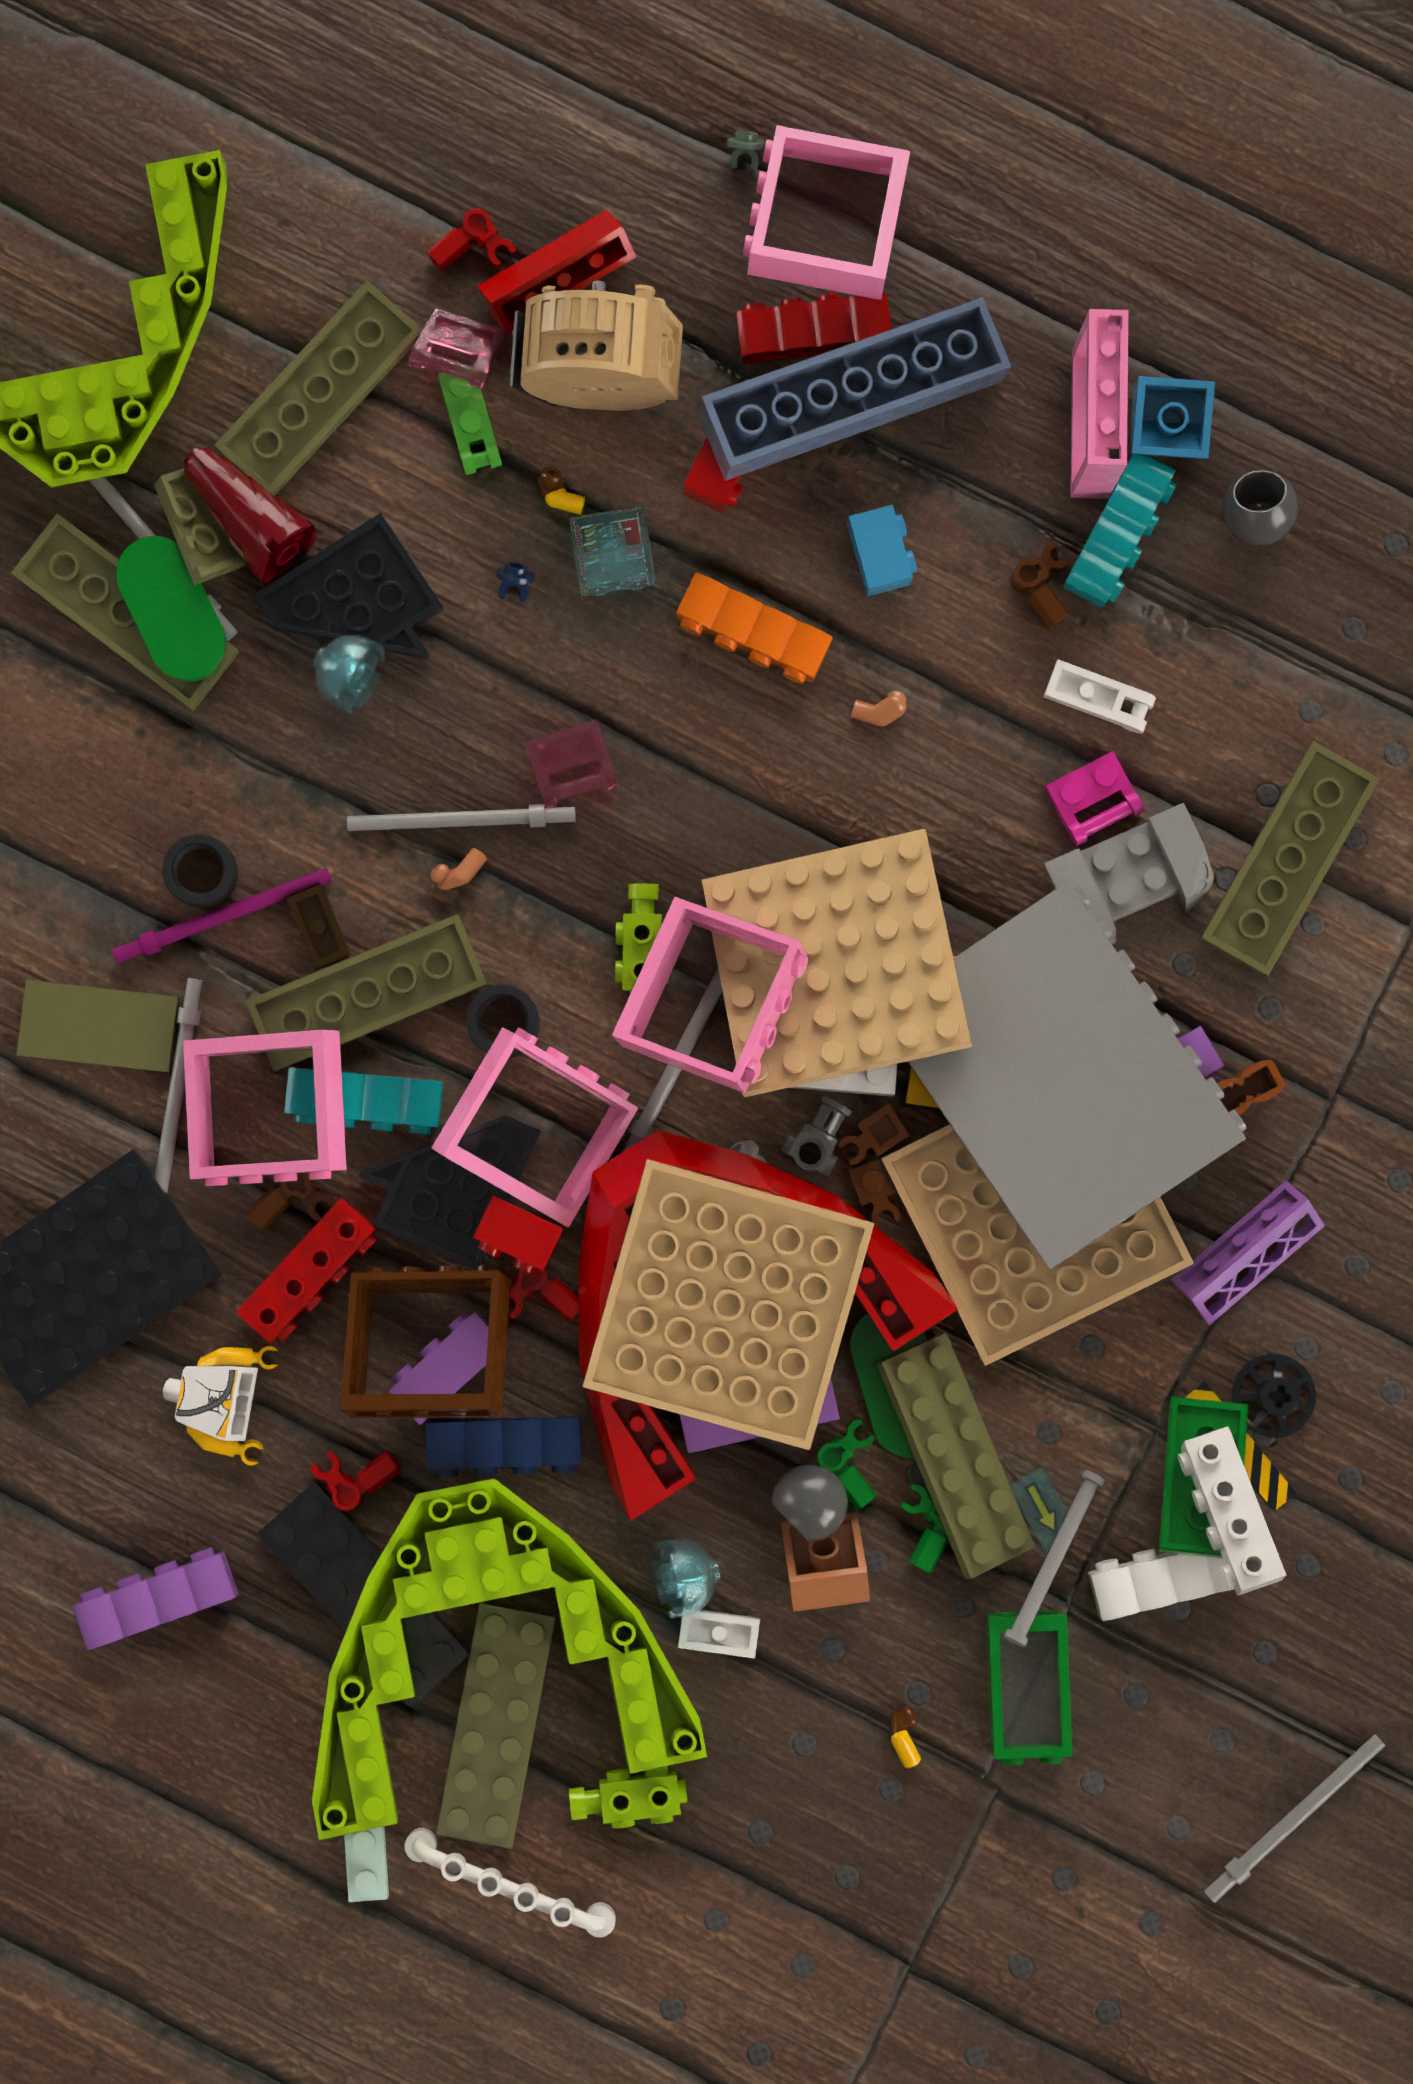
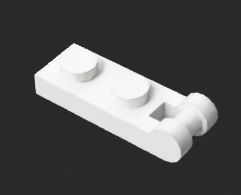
[1043,659,1156,734]

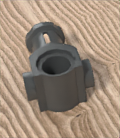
[781,1095,852,1177]

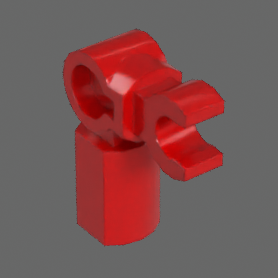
[426,208,516,272]
[509,1268,579,1323]
[310,1451,403,1511]

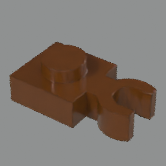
[838,1104,910,1165]
[848,1157,900,1228]

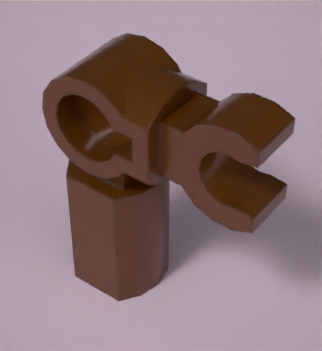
[1011,541,1071,631]
[245,1173,336,1231]

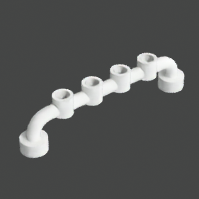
[405,1828,616,1937]

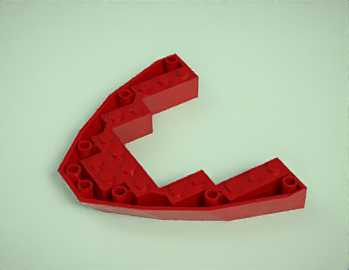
[578,1130,958,1521]

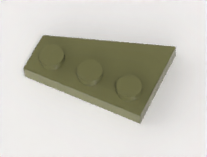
[154,468,247,586]

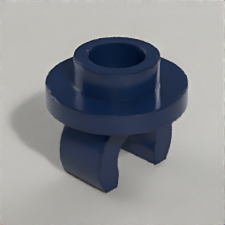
[496,562,535,602]

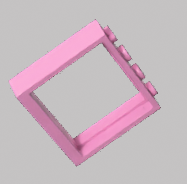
[742,125,910,300]
[1070,309,1128,499]
[612,897,808,1093]
[432,1027,638,1228]
[183,1030,347,1186]

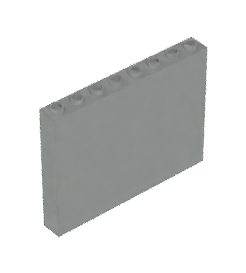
[907,881,1247,1271]

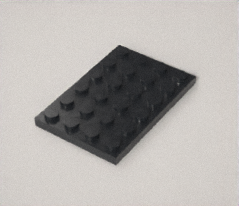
[0,1149,223,1408]

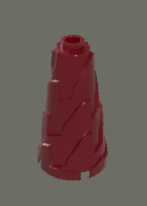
[184,447,317,583]

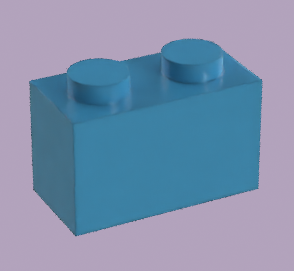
[847,505,917,597]

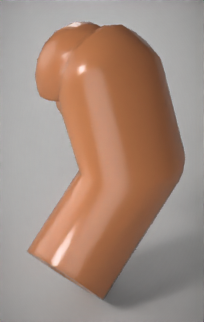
[851,690,907,726]
[430,848,487,890]

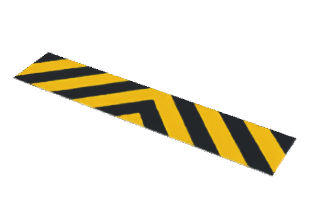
[1185,1381,1296,1512]

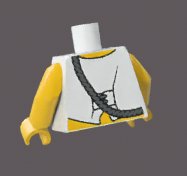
[163,1346,278,1466]

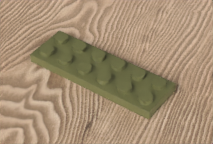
[214,280,424,496]
[11,514,239,712]
[1199,741,1380,977]
[245,914,488,1072]
[876,1333,1035,1579]
[436,1602,556,1849]

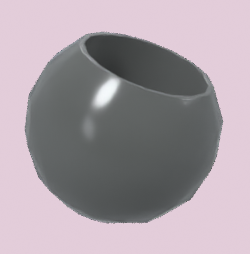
[1223,470,1299,546]
[771,1464,848,1542]

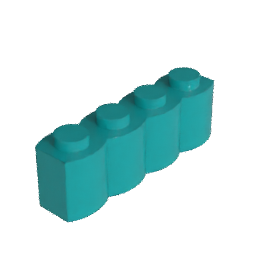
[1062,454,1177,609]
[284,1067,444,1135]

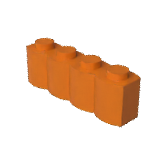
[676,572,833,684]

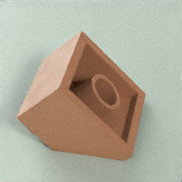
[781,1512,870,1612]

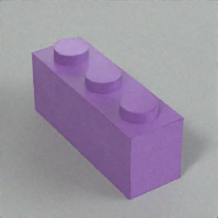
[389,1311,508,1425]

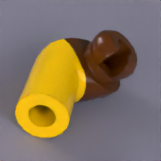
[538,466,586,515]
[890,1706,921,1768]

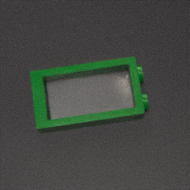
[985,1610,1073,1765]

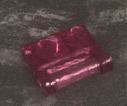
[409,308,505,389]
[525,719,618,808]

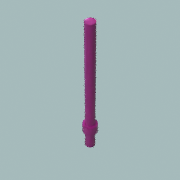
[112,868,332,964]

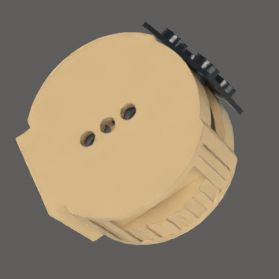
[509,281,683,411]

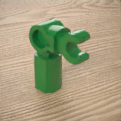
[815,1419,877,1511]
[899,1483,949,1574]

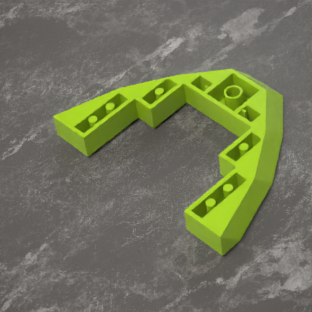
[0,150,227,487]
[312,1478,707,1840]

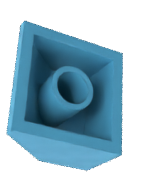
[1131,376,1215,460]

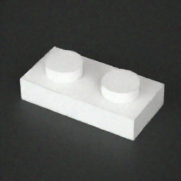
[678,1607,760,1658]

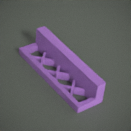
[1171,1181,1325,1325]

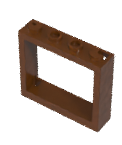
[340,1265,510,1418]

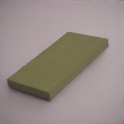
[16,980,180,1073]

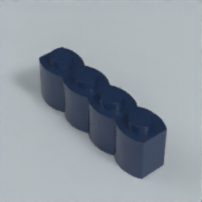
[425,1416,582,1477]

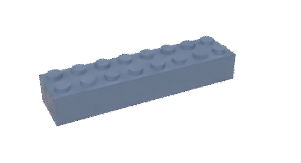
[697,297,1011,481]

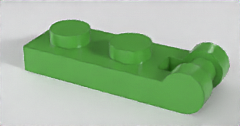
[438,364,502,475]

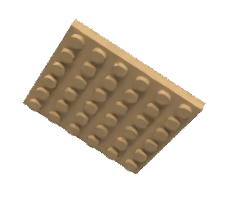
[702,829,973,1097]
[881,1124,1194,1366]
[583,1159,874,1450]

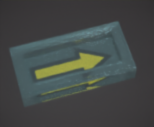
[1009,1467,1080,1554]

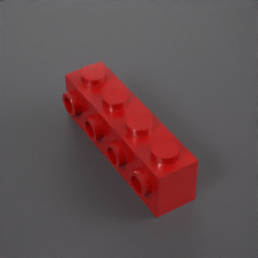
[477,210,636,334]
[236,1198,379,1344]

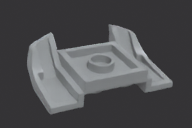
[1044,803,1214,944]

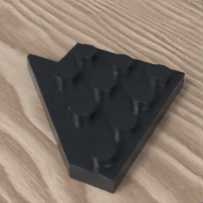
[254,513,444,659]
[359,1115,541,1270]

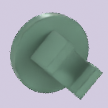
[727,131,765,170]

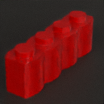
[736,293,891,364]

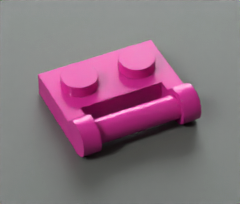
[1044,751,1145,846]

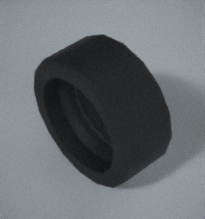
[162,833,238,909]
[466,984,540,1057]

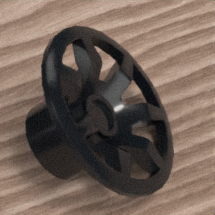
[1232,1354,1316,1438]

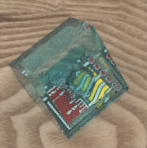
[569,506,656,596]

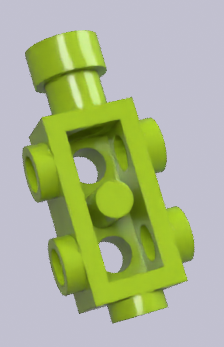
[615,883,669,994]
[569,1766,687,1828]

